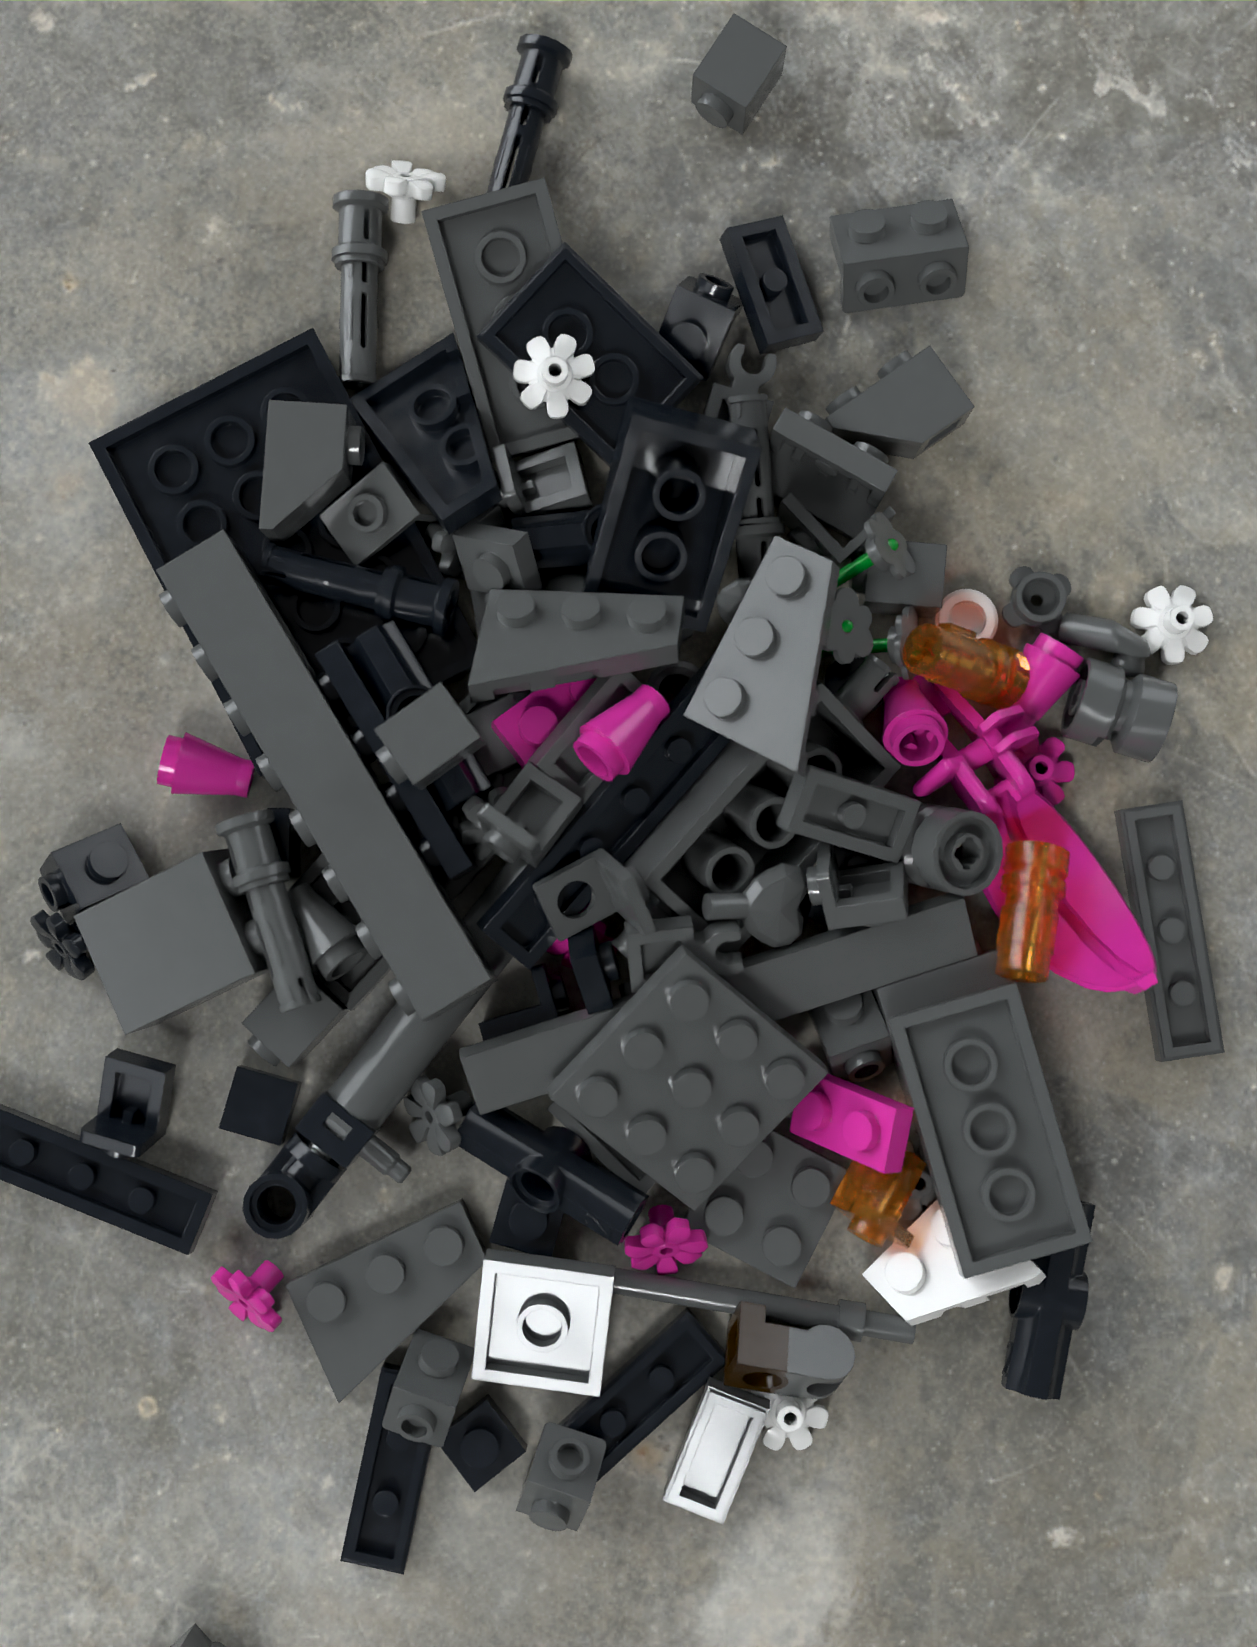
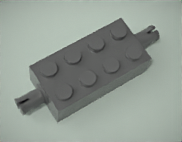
[611,654,901,958]

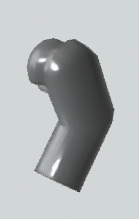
[1059,612,1151,677]

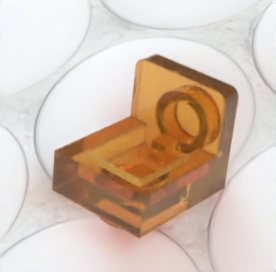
[830,1151,927,1248]

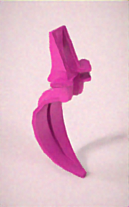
[913,665,1158,995]

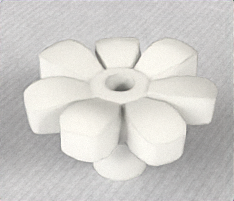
[366,160,446,224]
[513,334,595,419]
[1130,585,1213,665]
[751,1390,829,1451]

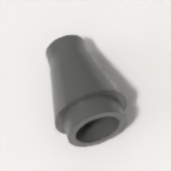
[288,882,368,982]

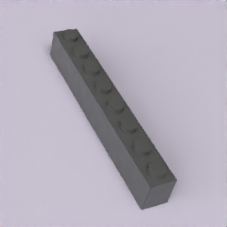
[156,529,498,1021]

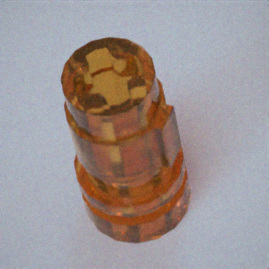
[903,623,1030,709]
[995,840,1071,983]

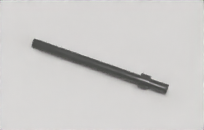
[613,1268,916,1344]

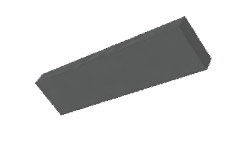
[1114,800,1225,1062]

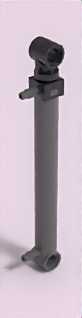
[243,660,699,1239]

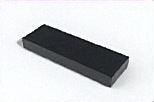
[559,1307,726,1481]
[340,1362,432,1575]

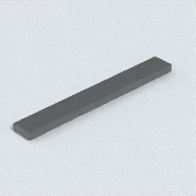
[459,893,978,1115]

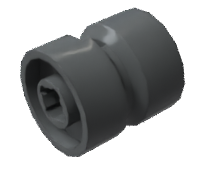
[1061,657,1178,763]
[882,802,1003,896]

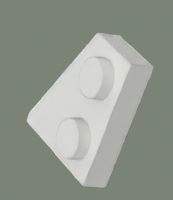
[862,1199,1046,1326]

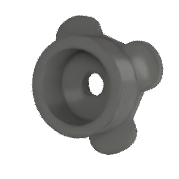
[1002,566,1071,635]

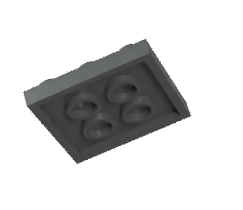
[547,944,829,1211]

